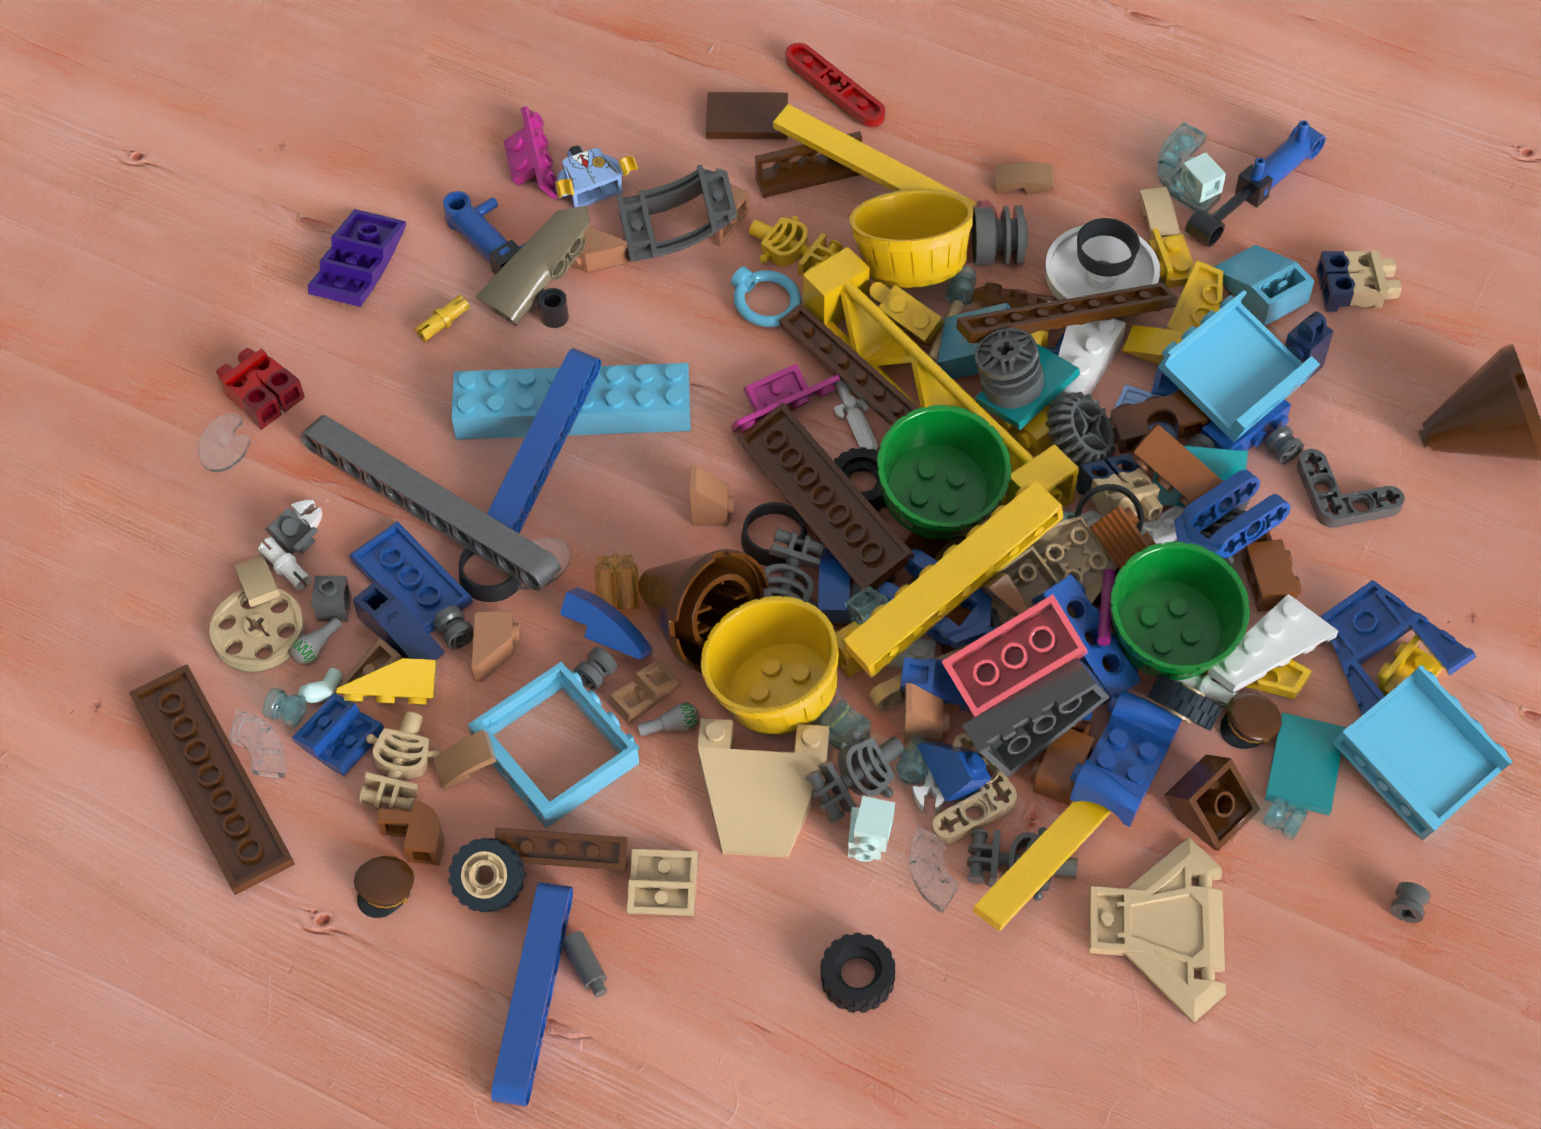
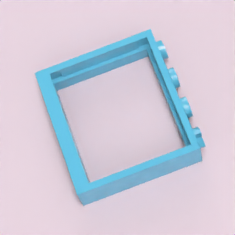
[468,662,640,828]

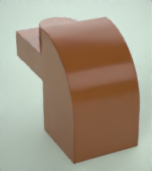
[376,800,444,865]

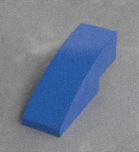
[818,548,850,623]
[560,587,653,660]

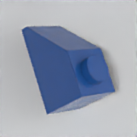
[918,742,991,801]

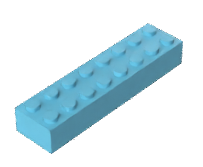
[452,363,691,440]

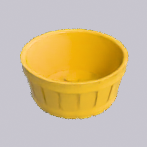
[849,189,973,288]
[701,596,839,735]

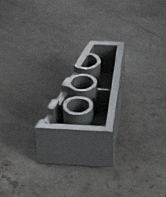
[962,658,1109,777]

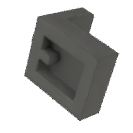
[265,507,318,554]

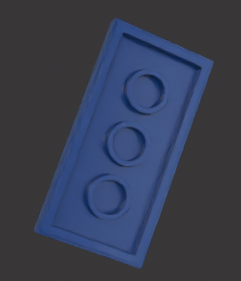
[349,521,473,634]

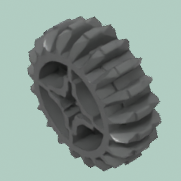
[1045,391,1117,467]

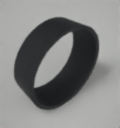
[1077,218,1140,277]
[1075,484,1144,533]
[741,502,807,566]
[459,548,523,602]

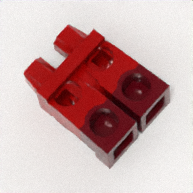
[216,347,305,430]

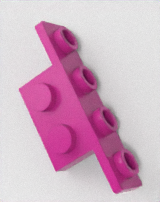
[504,106,558,199]
[731,363,841,432]

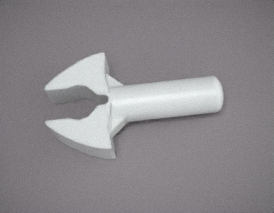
[269,500,323,543]
[913,764,946,813]

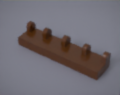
[495,827,628,870]

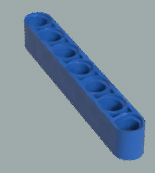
[487,348,601,533]
[491,882,573,1107]

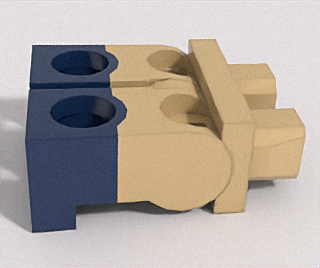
[1316,250,1402,312]
[1076,453,1163,521]

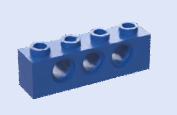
[1031,574,1142,706]

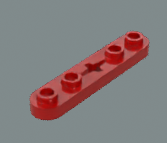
[785,42,885,127]

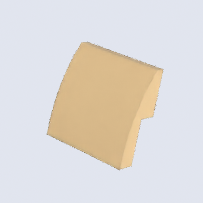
[627,849,698,917]

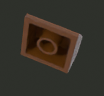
[1164,754,1260,851]

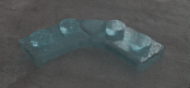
[1157,122,1221,212]

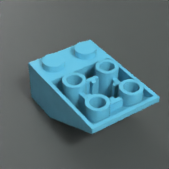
[1214,244,1315,326]

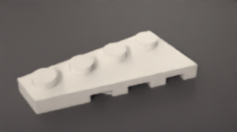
[1208,594,1338,693]

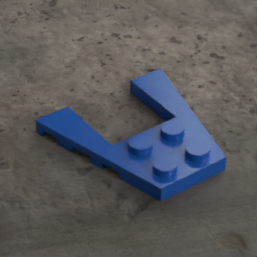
[1321,580,1476,715]

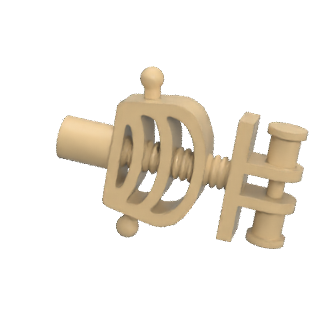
[359,712,442,812]

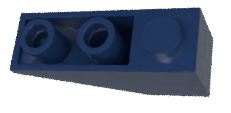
[353,580,445,660]

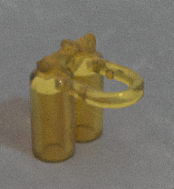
[594,553,640,609]

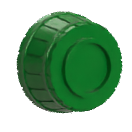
[877,405,1011,539]
[1110,541,1250,680]

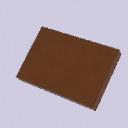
[706,92,788,139]

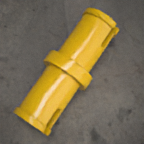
[414,294,470,343]

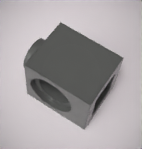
[311,576,352,622]

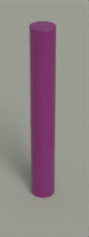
[1097,569,1116,646]

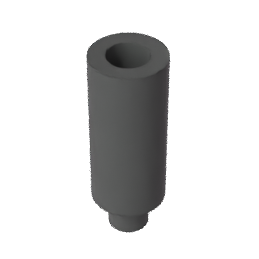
[561,931,607,997]

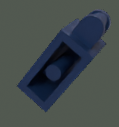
[1285,311,1333,386]

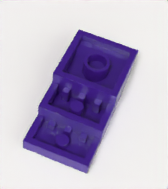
[308,209,406,307]

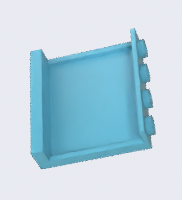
[1158,290,1320,442]
[1332,665,1513,841]

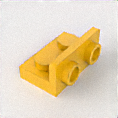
[1147,228,1194,288]
[1376,635,1443,696]

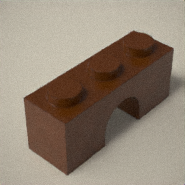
[1110,390,1208,454]

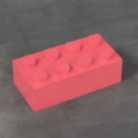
[941,595,1088,717]

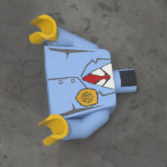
[555,145,638,208]

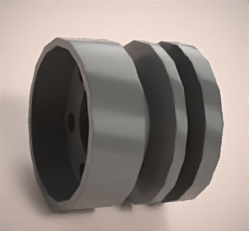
[972,205,1028,266]
[975,328,1045,409]

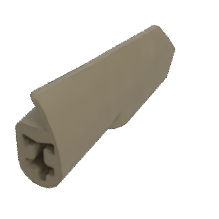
[476,206,591,326]

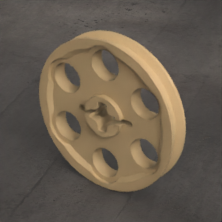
[209,588,305,672]

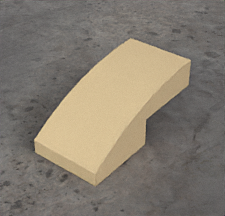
[1138,187,1180,237]
[234,555,280,607]

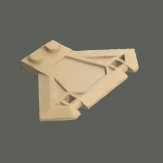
[1088,837,1226,1023]

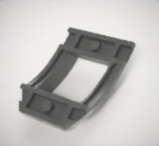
[616,165,737,262]

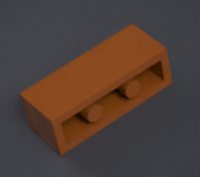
[1132,424,1223,507]

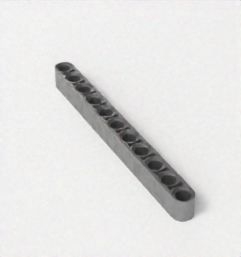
[300,415,561,591]

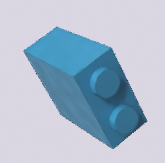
[937,303,1011,379]

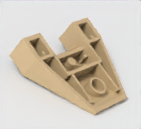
[698,718,829,858]

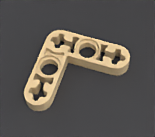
[932,733,1017,845]

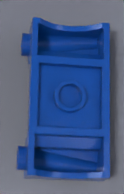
[1070,690,1182,827]

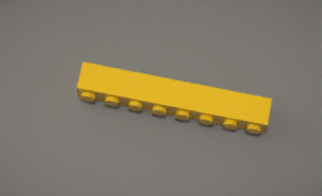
[843,480,1063,678]

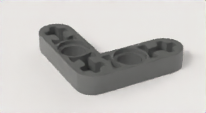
[1297,449,1405,528]

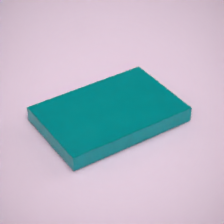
[975,344,1080,430]
[1152,445,1248,507]
[1265,712,1346,815]

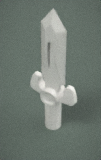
[834,381,878,450]

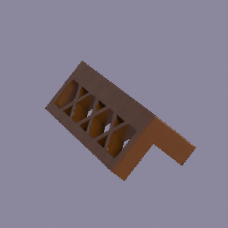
[755,131,862,198]

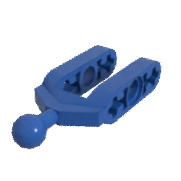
[1174,469,1291,558]
[875,549,994,649]

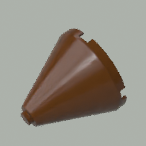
[1419,344,1541,461]
[638,549,769,673]

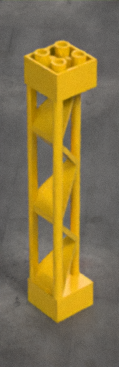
[803,247,1079,509]

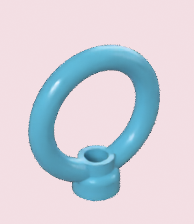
[731,266,801,327]

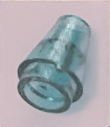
[896,735,928,784]

